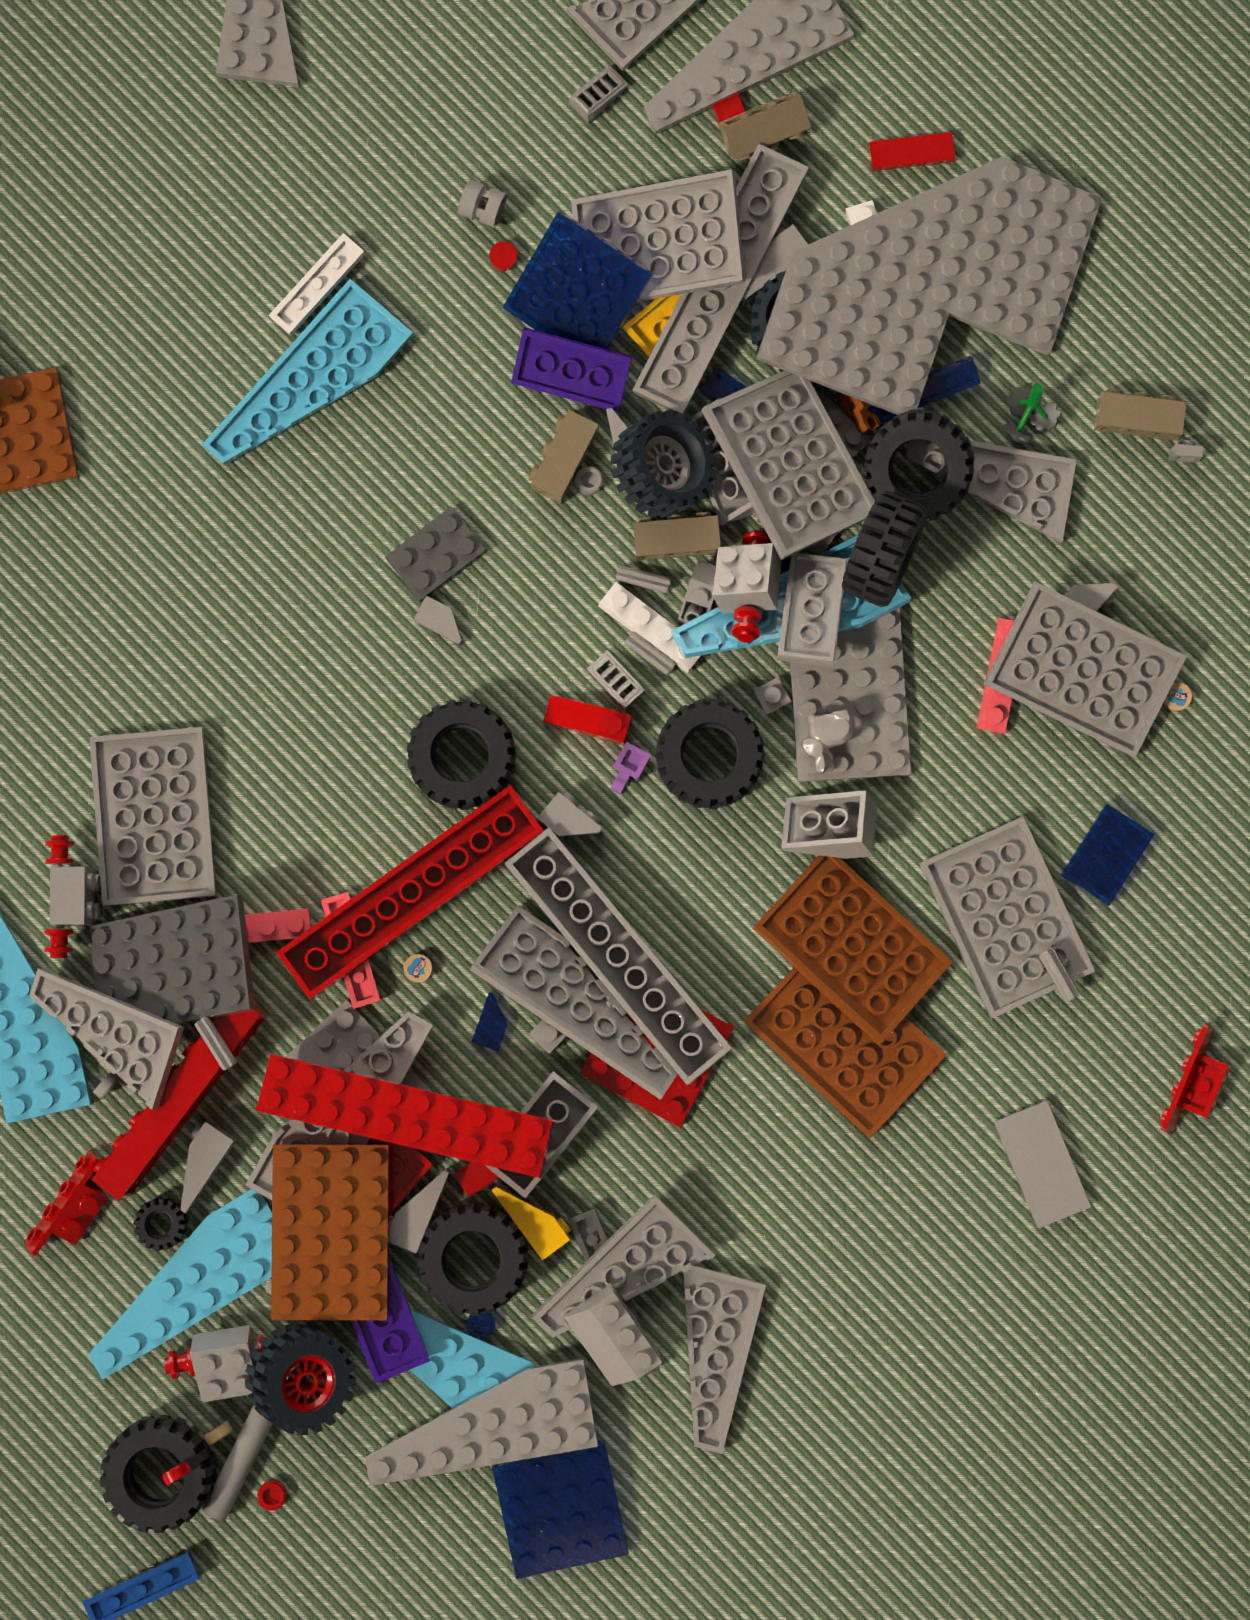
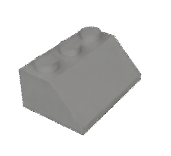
[563,1283,662,1386]

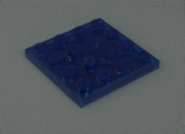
[502,211,654,349]
[492,1440,629,1579]

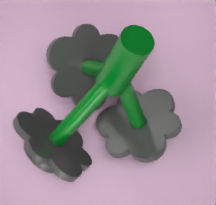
[1002,384,1062,443]

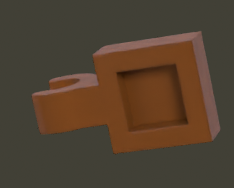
[836,392,881,434]

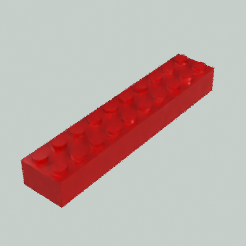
[276,785,544,1000]
[256,1054,554,1178]

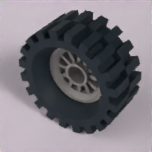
[610,410,717,518]

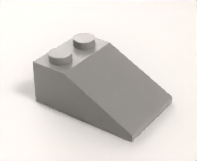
[781,790,877,859]

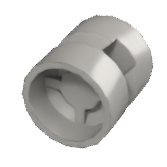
[458,180,507,228]

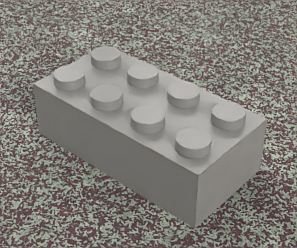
[485,1071,598,1198]

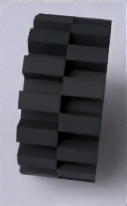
[133,1197,189,1251]

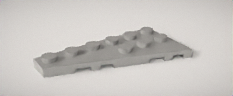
[683,1265,766,1454]

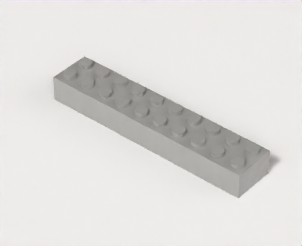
[505,827,732,1086]

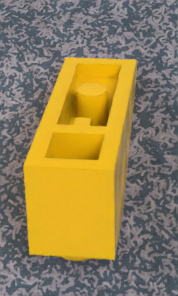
[491,1185,572,1260]

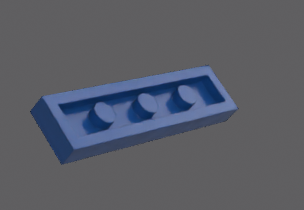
[82,1550,201,1620]

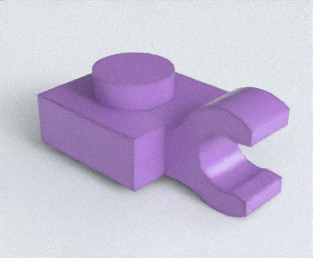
[610,742,651,795]

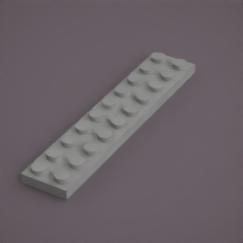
[633,144,809,414]

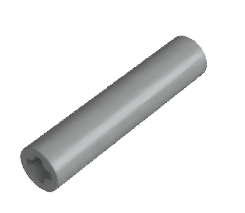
[202,1405,273,1521]

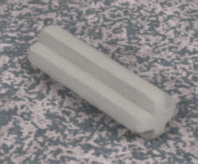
[616,565,671,593]
[626,632,675,675]
[1039,948,1079,1002]
[195,1017,237,1070]

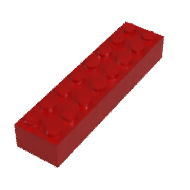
[92,1004,269,1201]

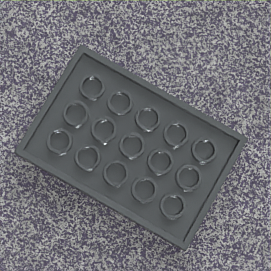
[89,895,255,1025]

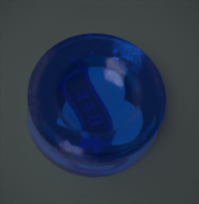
[466,1312,496,1339]

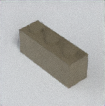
[718,92,812,161]
[1094,389,1186,441]
[529,410,599,504]
[633,512,721,561]

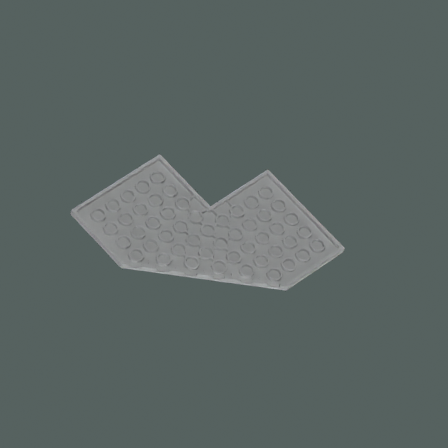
[756,156,1102,415]

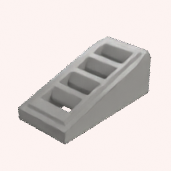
[569,65,628,124]
[587,650,645,711]

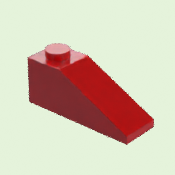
[543,695,632,746]

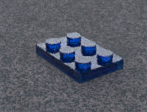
[1060,804,1155,906]

